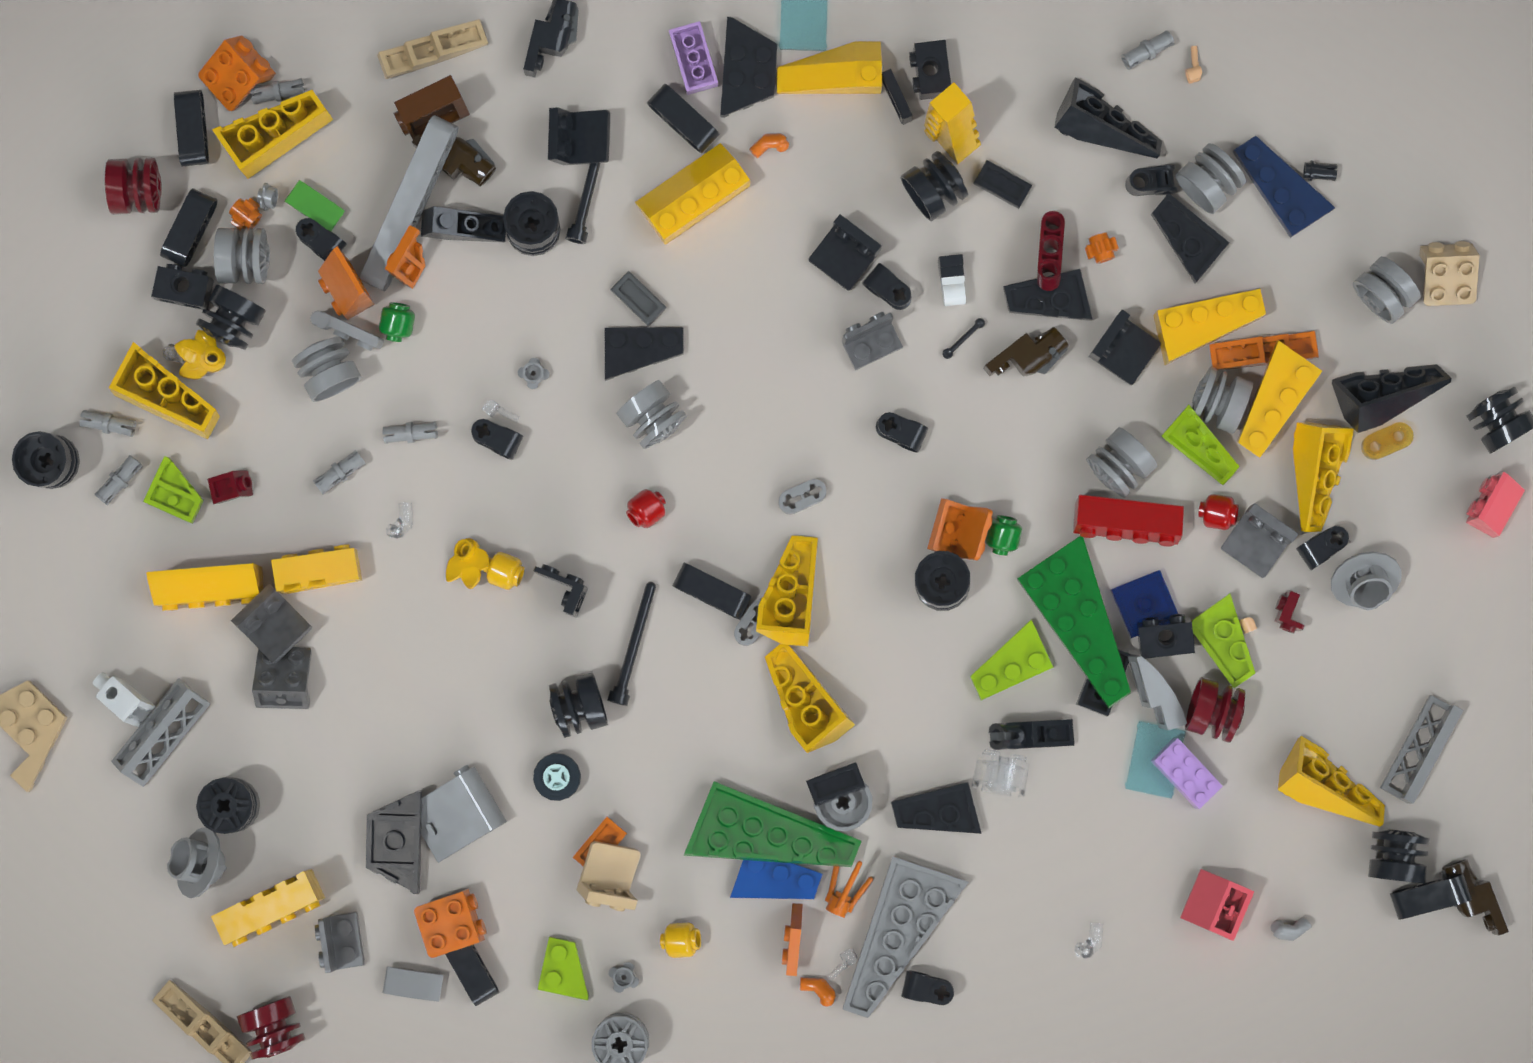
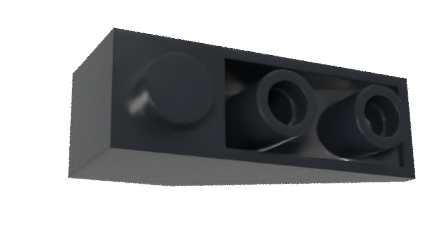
[421,206,506,243]

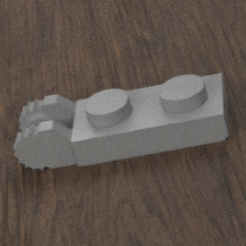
[310,311,384,351]

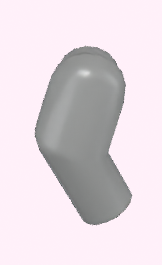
[1270,916,1312,941]

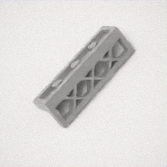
[111,678,210,787]
[1380,695,1463,804]

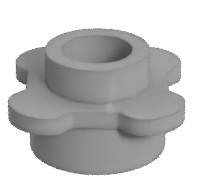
[257,183,278,211]
[518,358,549,389]
[609,962,639,993]

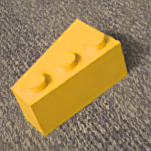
[271,544,362,594]

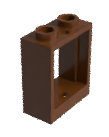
[394,75,470,139]

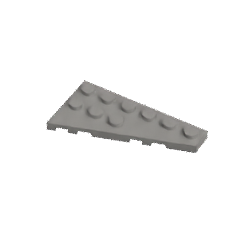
[842,856,969,1018]

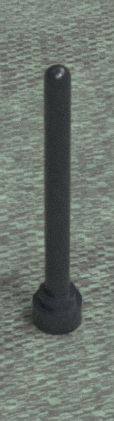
[565,163,601,244]
[607,582,656,706]

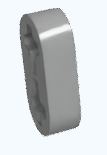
[779,479,826,514]
[734,600,761,646]

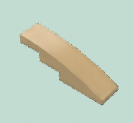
[377,19,488,79]
[152,980,252,1063]

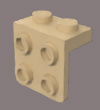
[1419,241,1480,306]
[576,841,640,911]

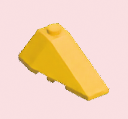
[777,41,882,94]
[1293,422,1354,532]
[756,535,818,647]
[765,644,855,753]
[1278,736,1385,827]

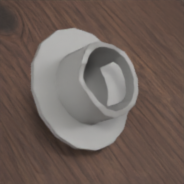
[1331,551,1401,610]
[167,827,227,898]

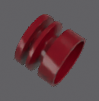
[105,157,162,215]
[1185,677,1246,743]
[236,996,305,1060]

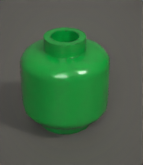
[379,302,415,342]
[985,515,1022,556]

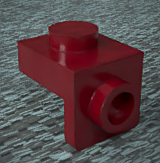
[1275,591,1305,634]

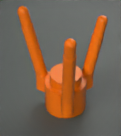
[825,861,873,918]

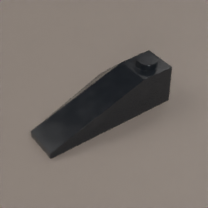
[1054,77,1162,159]
[1332,364,1452,433]

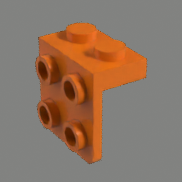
[198,35,276,111]
[927,498,993,561]
[414,889,487,958]

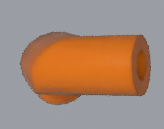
[749,133,789,158]
[800,977,836,1007]

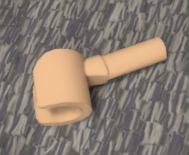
[1185,46,1202,84]
[1239,617,1257,634]

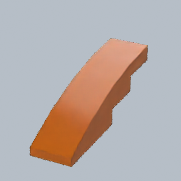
[1209,331,1319,370]

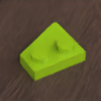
[143,456,204,524]
[537,937,589,1001]

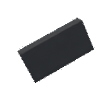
[882,69,913,125]
[974,160,1032,209]
[806,762,866,807]

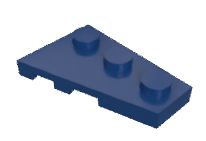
[730,860,823,899]

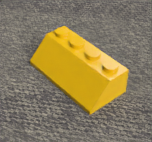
[635,143,750,245]
[146,563,264,611]

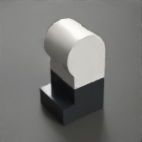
[938,254,966,306]

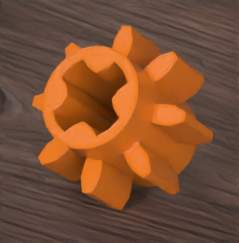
[229,198,262,230]
[1085,232,1119,264]

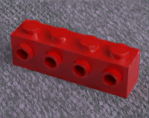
[1073,495,1184,547]

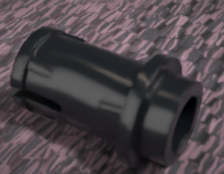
[1303,160,1337,181]

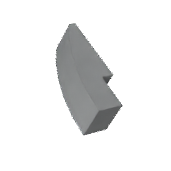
[1128,654,1187,730]

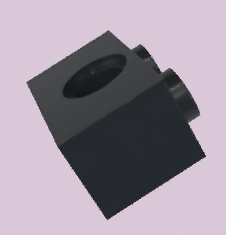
[909,40,951,100]
[151,264,214,310]
[1137,614,1195,659]

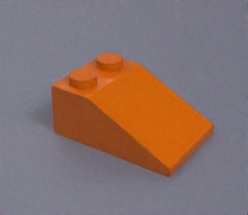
[318,246,375,320]

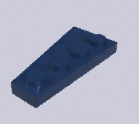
[1233,136,1335,238]

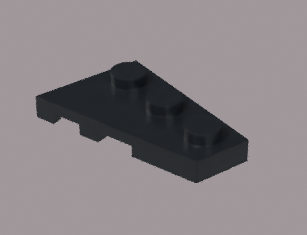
[1151,193,1229,284]
[1003,269,1092,321]
[605,327,684,381]
[891,782,982,834]

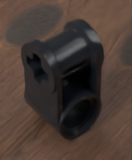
[1125,165,1178,196]
[296,218,347,261]
[862,263,912,310]
[875,412,928,453]
[471,419,524,460]
[1296,526,1349,570]
[901,970,954,1005]

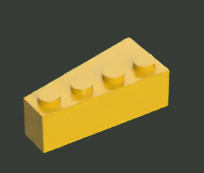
[924,82,981,165]
[212,90,334,179]
[1153,289,1266,365]
[1237,340,1322,458]
[109,342,220,440]
[211,869,325,947]

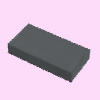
[610,271,666,327]

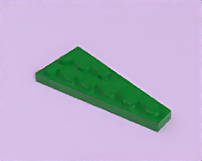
[1017,536,1131,708]
[684,781,862,867]

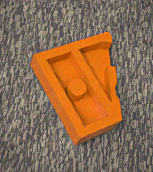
[385,225,425,289]
[782,903,803,976]

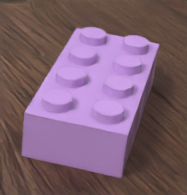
[669,21,718,95]
[1150,738,1223,809]

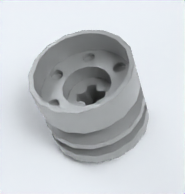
[1175,143,1246,214]
[214,228,270,284]
[292,336,362,402]
[1192,367,1253,434]
[616,380,687,449]
[1086,427,1158,498]
[592,1013,649,1063]

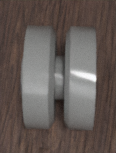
[1353,256,1421,324]
[814,782,872,831]

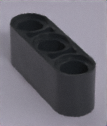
[647,84,720,154]
[174,90,209,167]
[160,188,218,267]
[672,562,752,620]
[1390,874,1472,920]
[445,944,499,1006]

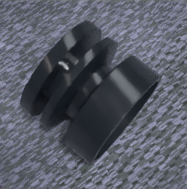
[900,151,968,222]
[503,191,561,256]
[196,285,266,350]
[1466,387,1533,454]
[12,431,80,489]
[915,551,970,611]
[549,672,608,738]
[196,777,260,834]
[1368,829,1430,884]

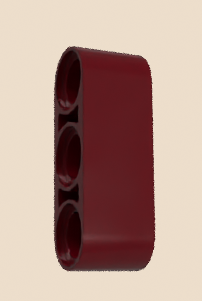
[1037,211,1065,291]

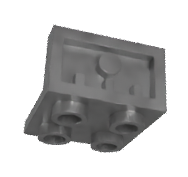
[842,312,903,371]
[1221,503,1298,578]
[231,584,312,664]
[252,647,312,709]
[315,912,365,973]

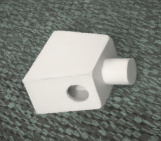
[93,672,155,727]

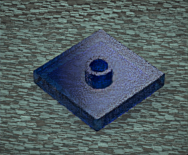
[1110,570,1178,639]

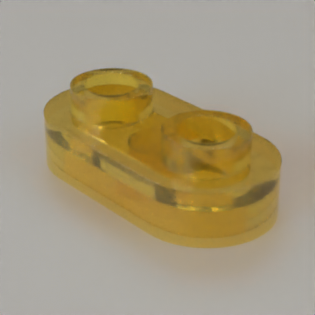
[1361,422,1414,460]

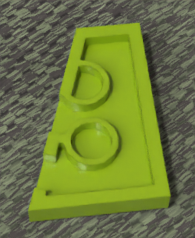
[1161,404,1239,485]
[1191,593,1255,688]
[970,620,1054,700]

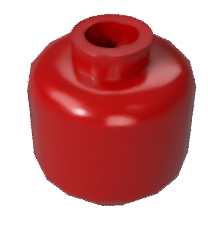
[626,489,666,528]
[1198,494,1239,530]

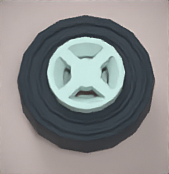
[533,753,581,801]

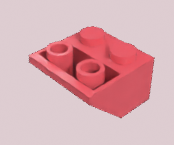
[1466,472,1525,538]
[1180,869,1254,941]

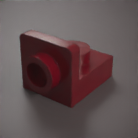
[207,470,253,504]

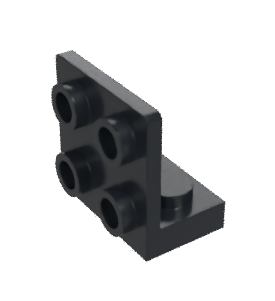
[548,107,610,166]
[808,214,882,291]
[1088,310,1161,385]
[533,564,588,618]

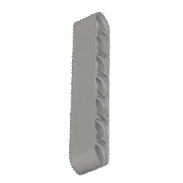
[360,115,459,291]

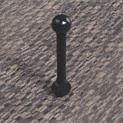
[942,318,985,359]

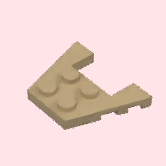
[0,680,68,792]

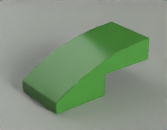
[284,180,345,231]

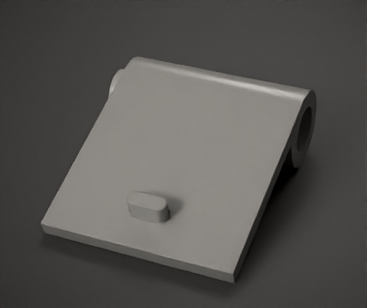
[421,765,507,863]

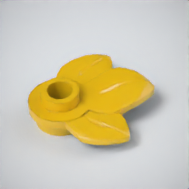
[174,330,226,379]
[446,538,489,589]

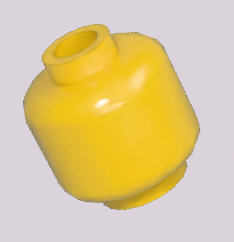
[483,552,525,590]
[660,922,701,958]

